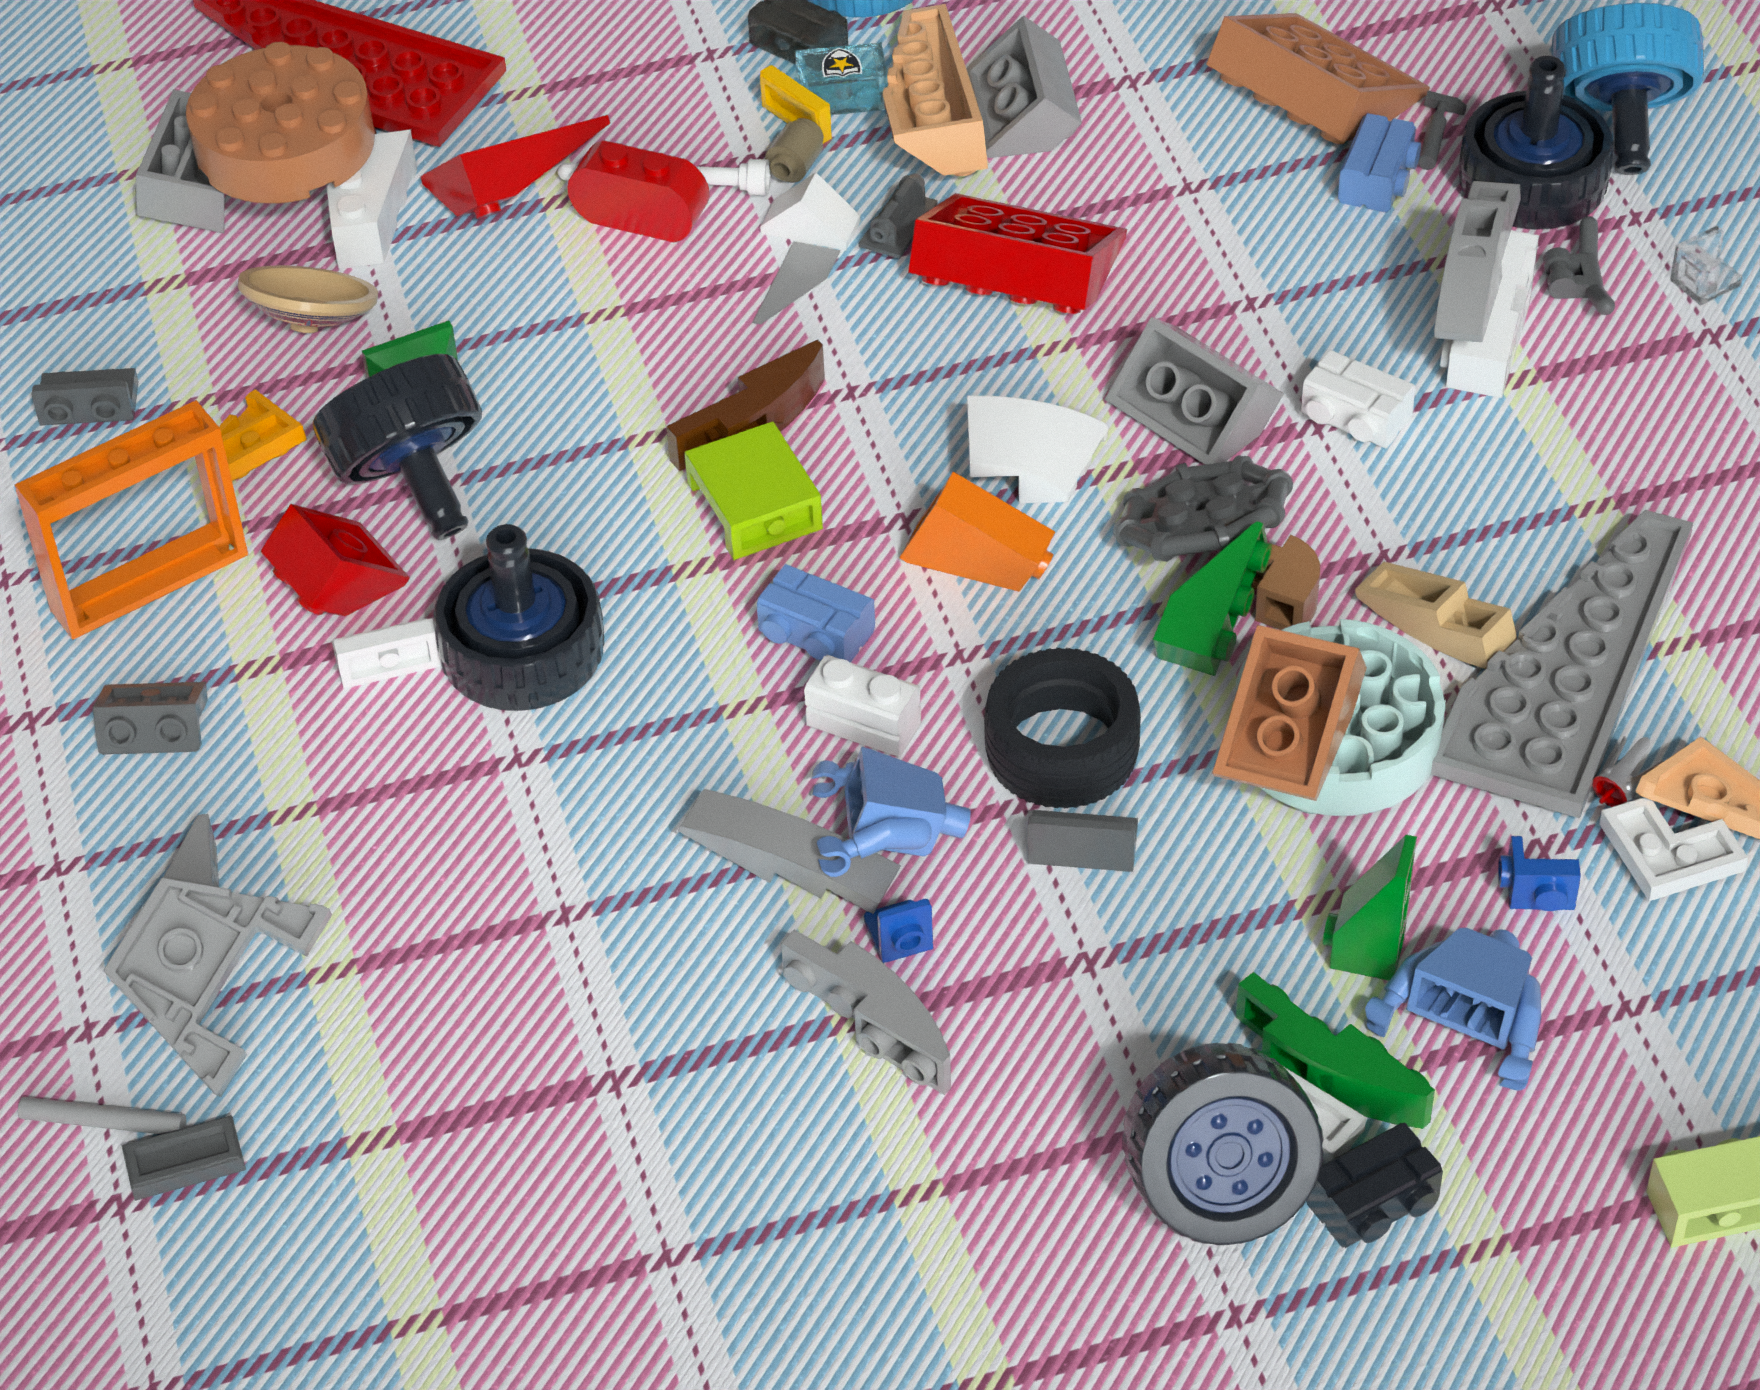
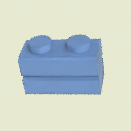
[1338,113,1421,213]
[757,564,875,663]

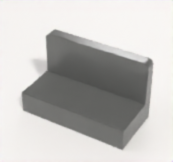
[1028,810,1138,872]

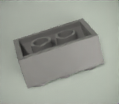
[966,15,1082,158]
[1104,317,1284,465]

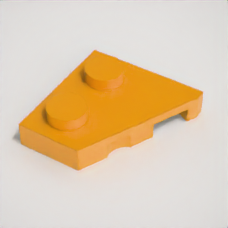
[220,389,307,481]

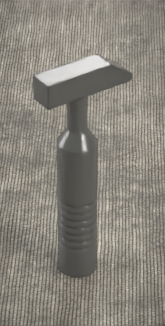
[1418,91,1467,170]

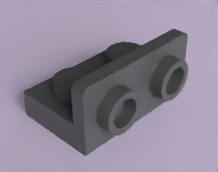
[31,368,139,426]
[93,682,208,755]

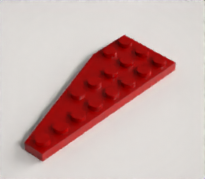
[193,0,507,147]

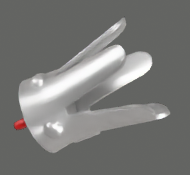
[1592,736,1664,807]

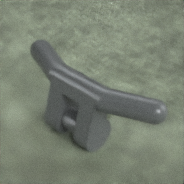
[1543,216,1615,315]

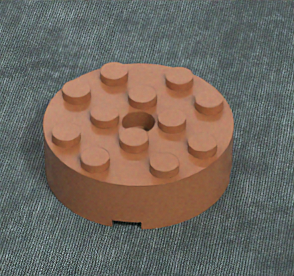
[186,42,375,203]

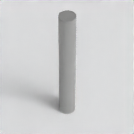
[18,1097,186,1134]

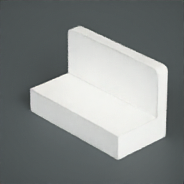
[332,618,441,689]

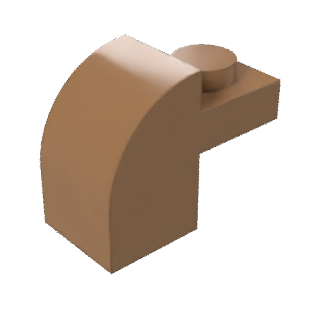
[1251,534,1321,630]

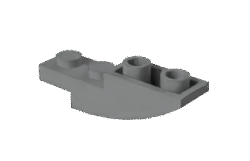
[1434,181,1521,342]
[781,929,951,1095]

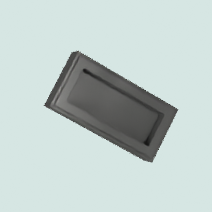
[122,1115,246,1201]

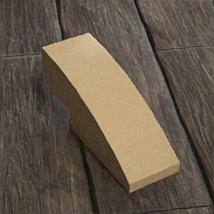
[1355,561,1517,669]

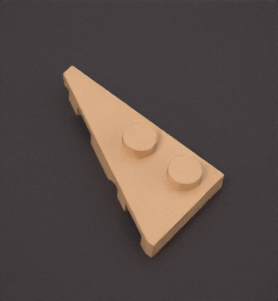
[1635,736,1760,839]

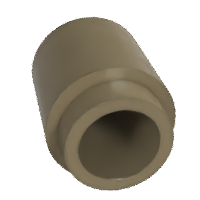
[765,118,824,183]

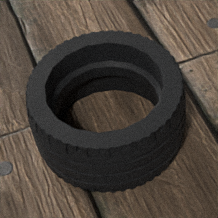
[984,648,1141,809]

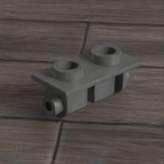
[858,173,938,259]

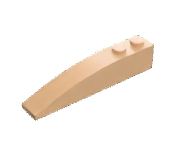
[882,4,988,176]

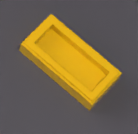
[760,65,832,144]

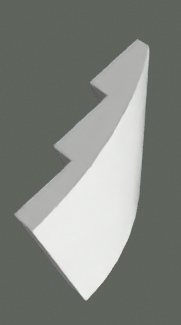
[967,396,1108,503]

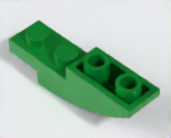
[1236,972,1435,1129]

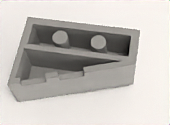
[136,89,224,233]

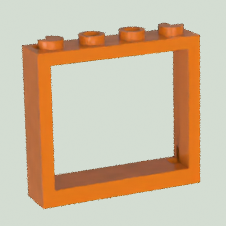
[14,400,249,640]

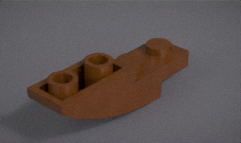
[666,339,825,471]

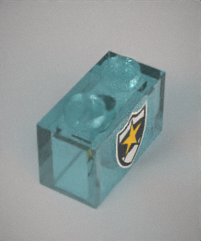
[795,42,888,115]

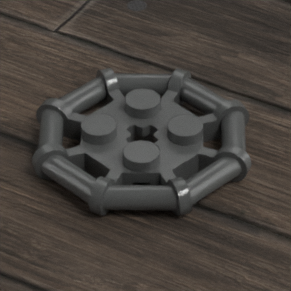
[1113,455,1293,562]

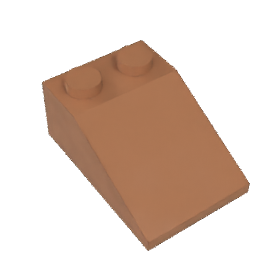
[1212,625,1367,801]

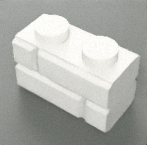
[1301,350,1416,449]
[804,655,921,757]

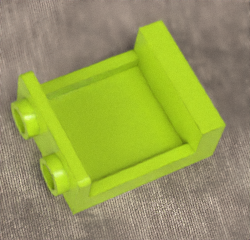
[685,422,823,560]

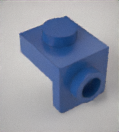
[1498,836,1581,911]

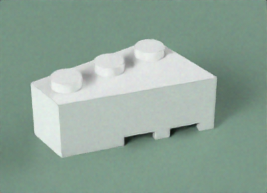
[326,130,417,269]
[1440,230,1539,398]

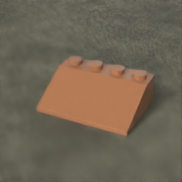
[1206,13,1430,144]

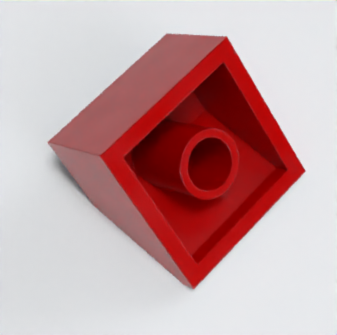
[261,503,410,616]

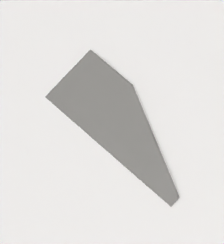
[752,241,841,324]

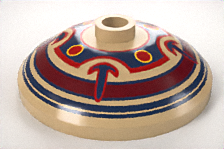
[238,265,378,333]

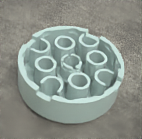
[1235,619,1446,816]

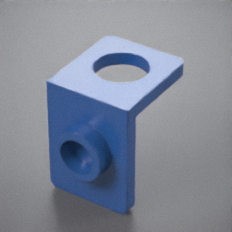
[864,899,933,963]

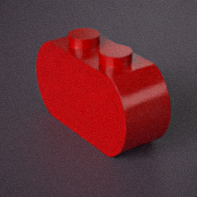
[567,140,710,243]

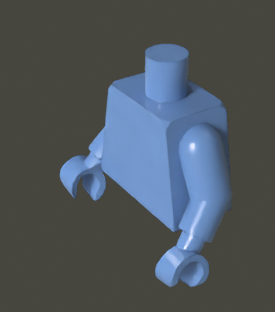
[811,747,971,877]
[1365,928,1541,1091]

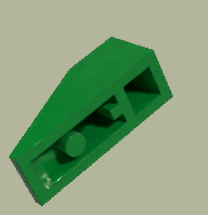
[1323,835,1417,981]

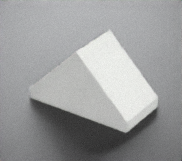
[760,172,861,251]

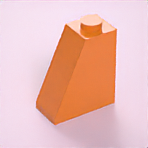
[899,472,1055,592]

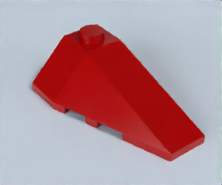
[420,115,611,219]

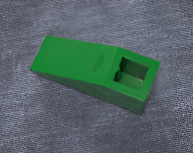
[1153,521,1272,676]

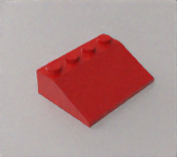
[908,193,1127,314]

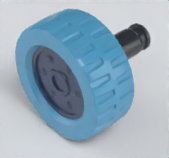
[1552,3,1704,175]

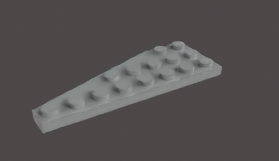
[1431,510,1693,818]

